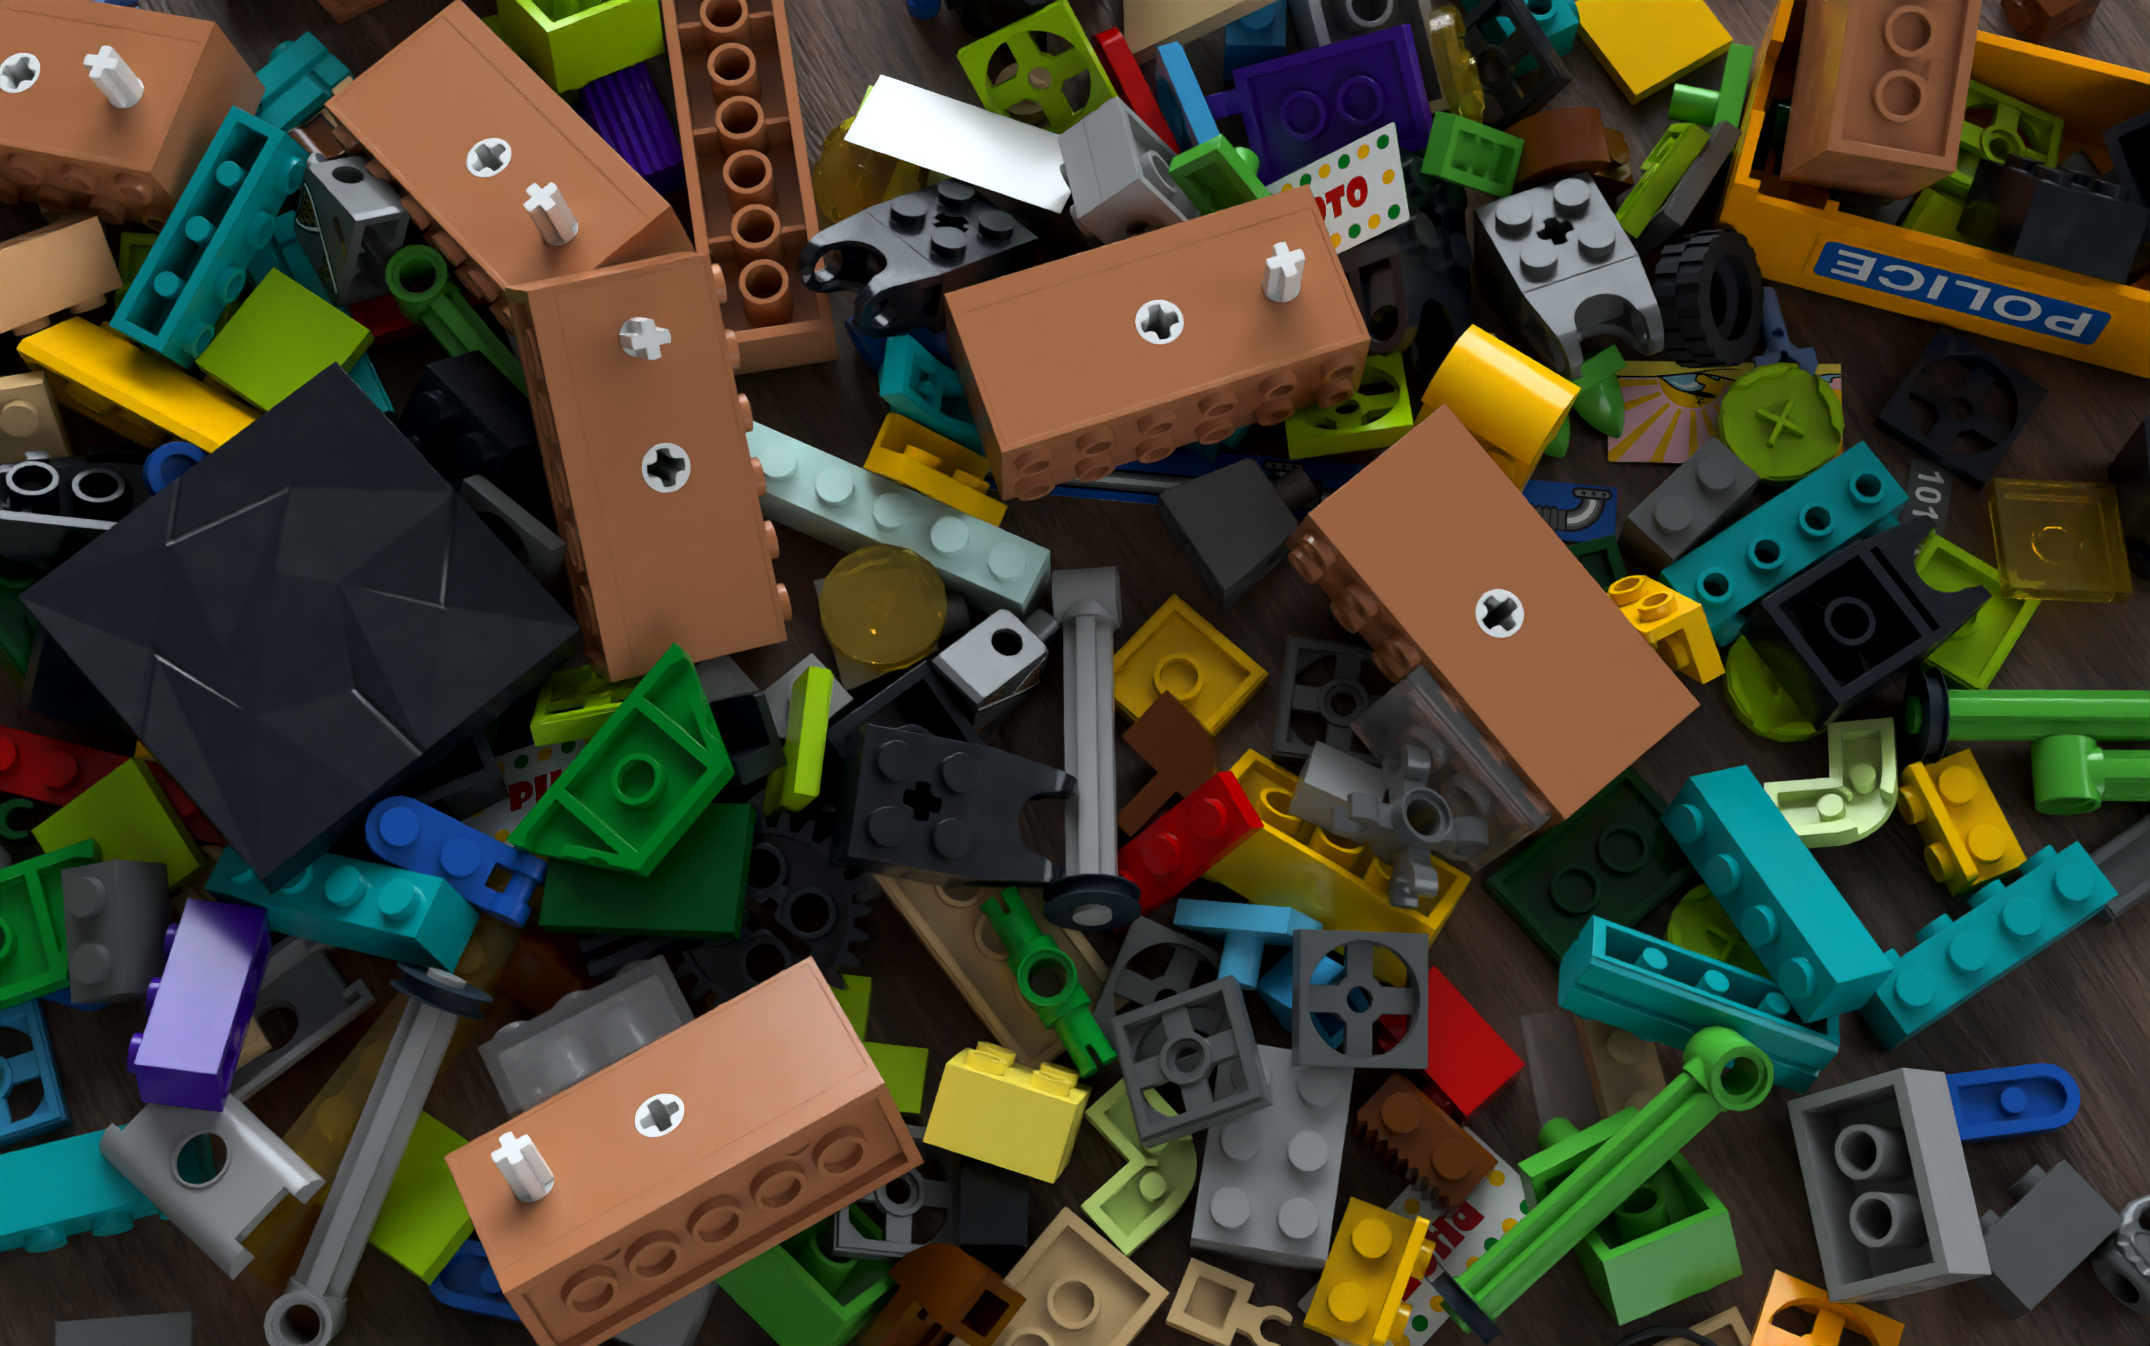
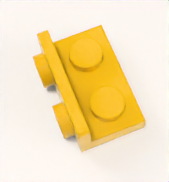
[863,412,1008,527]
[1606,575,1725,684]
[1896,748,2027,898]
[1302,1196,1436,1346]

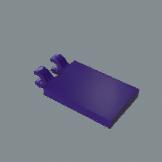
[1204,23,1433,187]

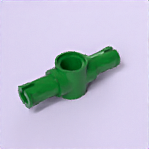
[979,886,1118,1079]

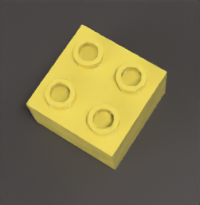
[923,1041,1092,1184]

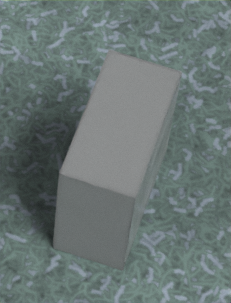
[1288,740,1386,846]

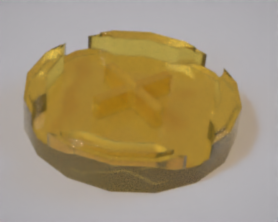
[1429,3,1485,124]
[812,115,930,223]
[819,544,948,672]

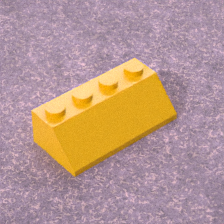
[16,316,265,455]
[1201,748,1472,988]

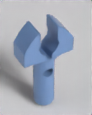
[1751,286,1818,375]

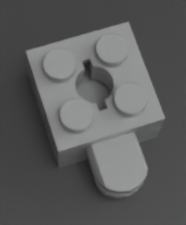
[1058,96,1202,245]

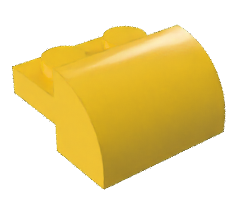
[1414,324,1581,493]

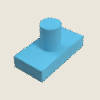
[1173,898,1323,990]

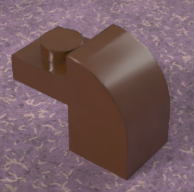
[1503,106,1635,196]
[1117,690,1222,839]
[859,1243,1027,1346]

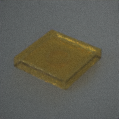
[1986,477,2133,604]

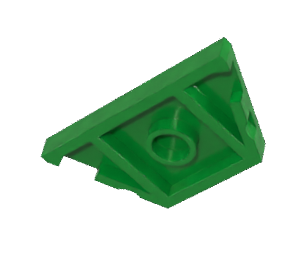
[506,642,735,877]
[0,838,102,1011]

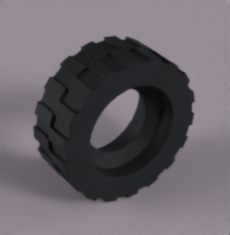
[1653,229,1764,368]

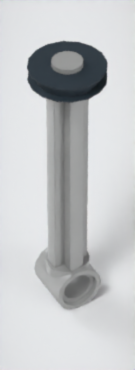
[1042,566,1142,931]
[264,962,493,1346]

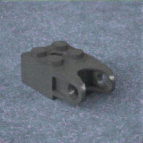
[1473,171,1664,382]

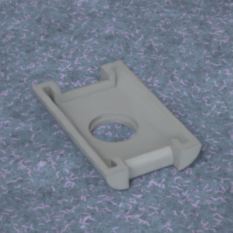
[229,935,378,1103]
[99,1092,326,1280]

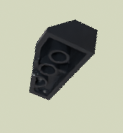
[0,443,155,571]

